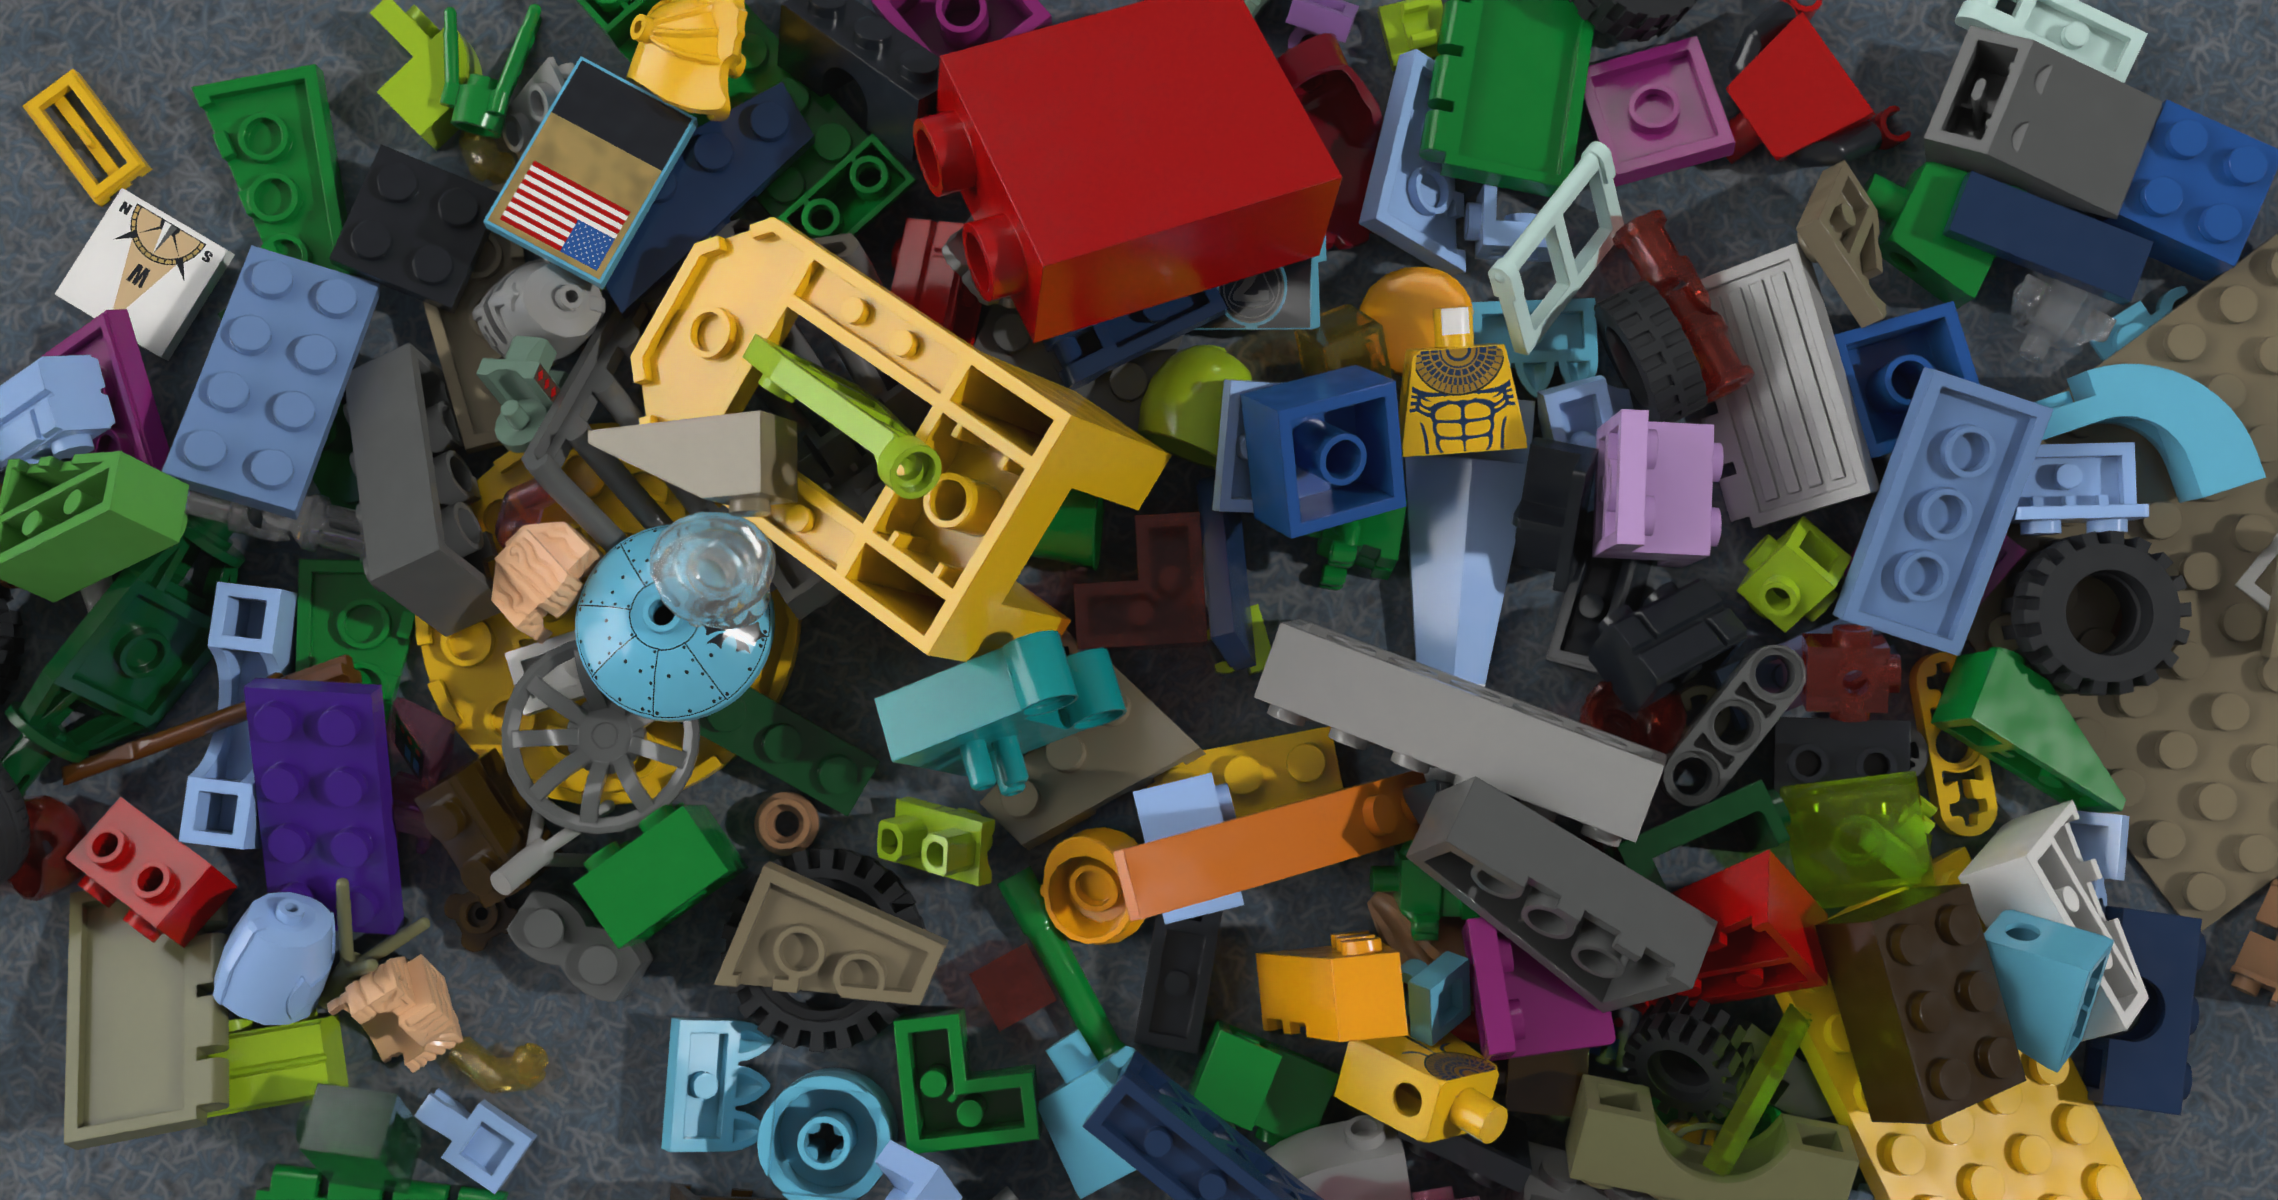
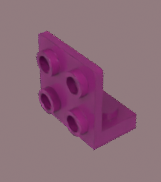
[1461,917,1616,1061]

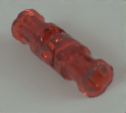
[1612,210,1755,403]

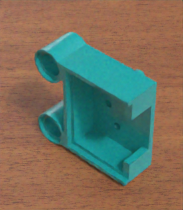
[874,630,1127,797]

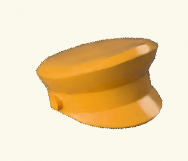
[1358,267,1474,376]
[1040,827,1146,945]

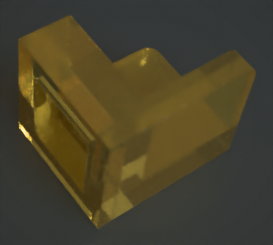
[1294,304,1392,379]

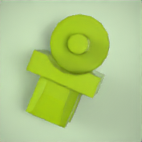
[877,797,995,886]

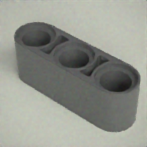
[1658,645,1807,807]

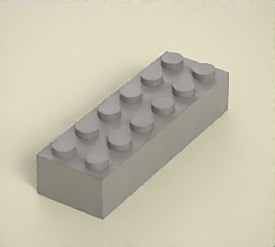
[1254,619,1667,847]

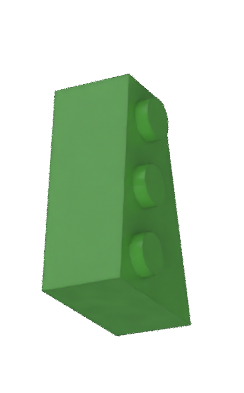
[0,451,189,602]

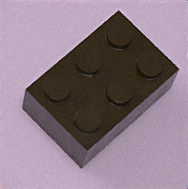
[1815,883,2027,1124]

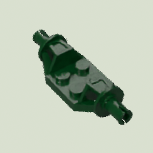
[0,496,253,798]

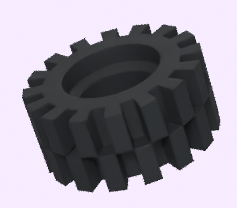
[1622,995,1755,1123]

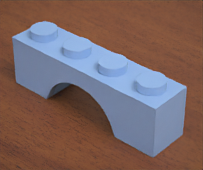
[178,582,298,850]

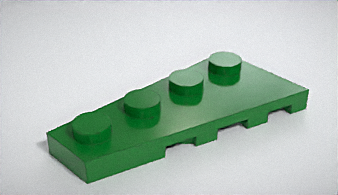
[191,64,357,277]

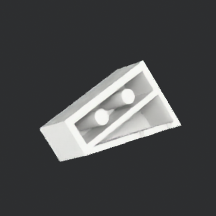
[1958,799,2149,1042]

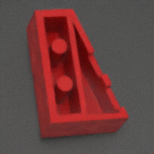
[1632,849,1828,1015]

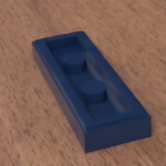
[1942,171,2153,306]
[1197,475,1256,671]

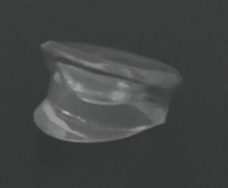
[650,512,776,630]

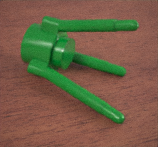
[440,4,542,139]

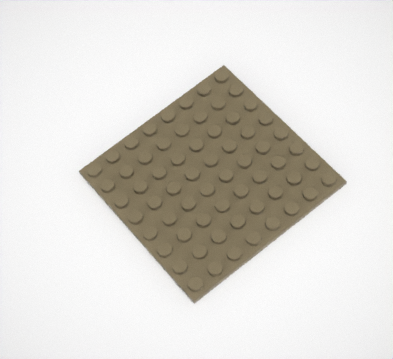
[1966,232,2278,932]

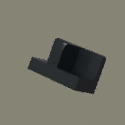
[1511,437,1598,593]

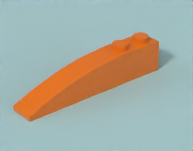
[1113,771,1426,922]

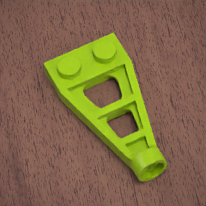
[742,334,942,499]

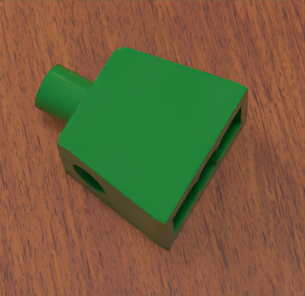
[1863,162,2027,309]

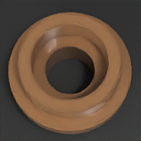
[754,792,820,856]

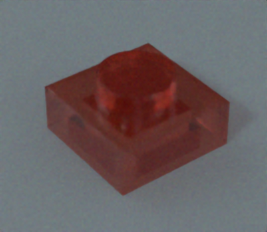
[969,942,1057,1031]

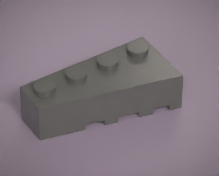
[343,343,501,637]
[1406,776,1718,1013]

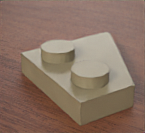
[1796,160,1887,328]

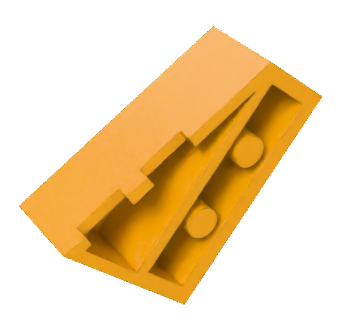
[1256,930,1408,1042]

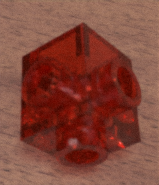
[1800,624,1901,722]

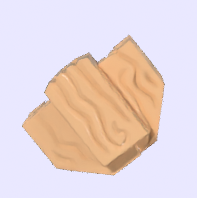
[491,522,605,644]
[327,954,464,1073]

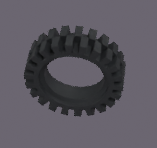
[721,848,926,1052]

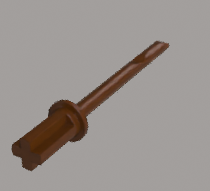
[61,654,362,786]

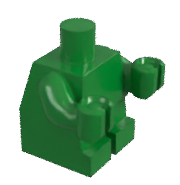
[1303,500,1407,591]
[1369,839,1480,941]

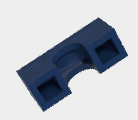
[2082,906,2206,1115]

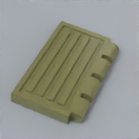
[64,890,229,1150]

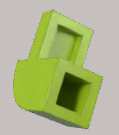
[370,0,482,151]

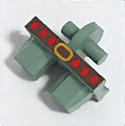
[476,336,569,453]

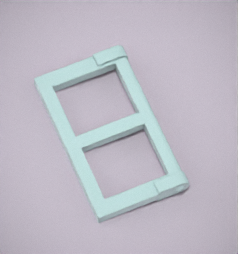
[1488,141,1625,356]

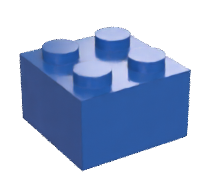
[2095,100,2278,281]
[1834,301,1980,462]
[1241,365,1406,539]

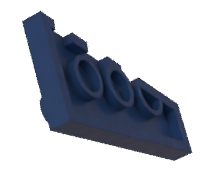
[605,82,815,320]

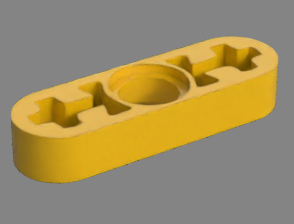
[1909,652,1998,837]

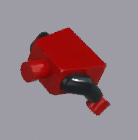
[1726,0,1911,169]

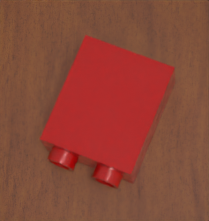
[913,0,1342,343]

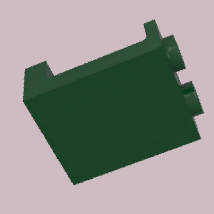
[1601,779,1791,891]

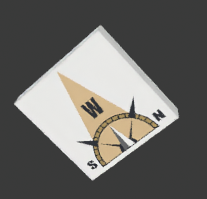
[55,188,235,361]

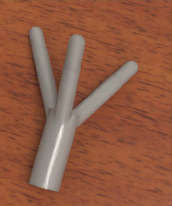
[490,797,615,895]

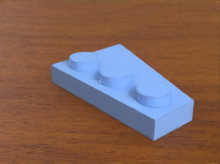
[1359,49,1466,276]

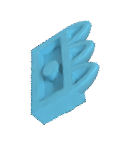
[1472,298,1598,398]
[661,1017,774,1153]

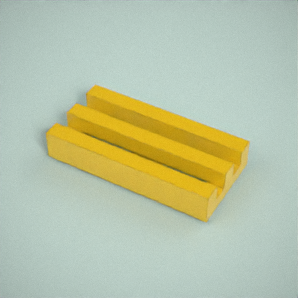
[23,69,152,207]

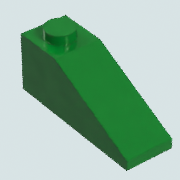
[1931,647,2126,813]

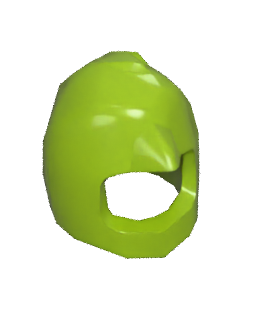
[1138,345,1252,470]

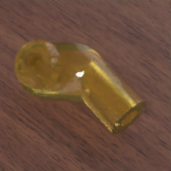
[448,1036,549,1094]

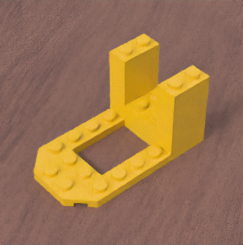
[630,217,1172,662]

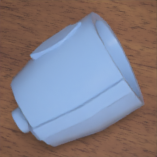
[213,892,336,1025]

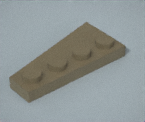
[423,183,525,454]

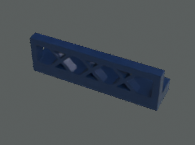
[1082,1051,1324,1200]

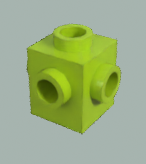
[1736,516,1852,633]

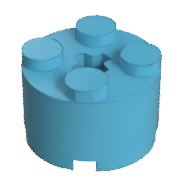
[757,1068,898,1200]

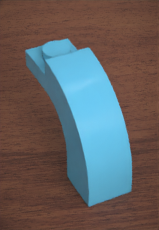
[2034,364,2266,503]

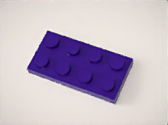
[244,678,405,935]

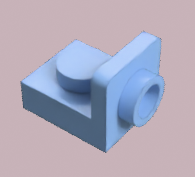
[1464,184,1551,262]

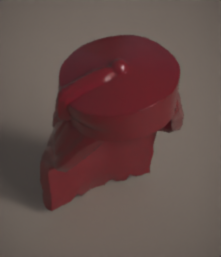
[1276,33,1384,250]

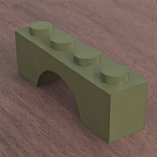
[1565,1074,1860,1200]

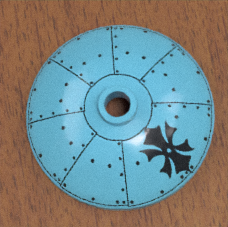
[575,524,775,722]

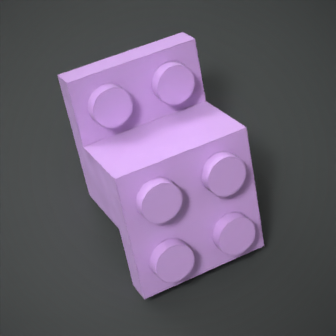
[1592,409,1724,568]

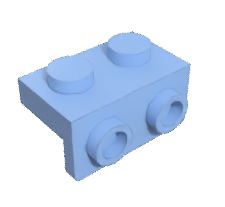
[2010,442,2149,536]

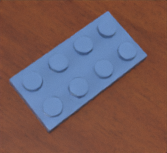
[162,245,380,520]
[1832,367,2053,656]

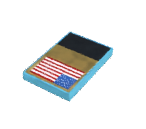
[483,56,698,290]

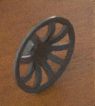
[501,640,700,834]

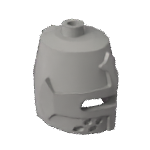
[472,259,606,366]

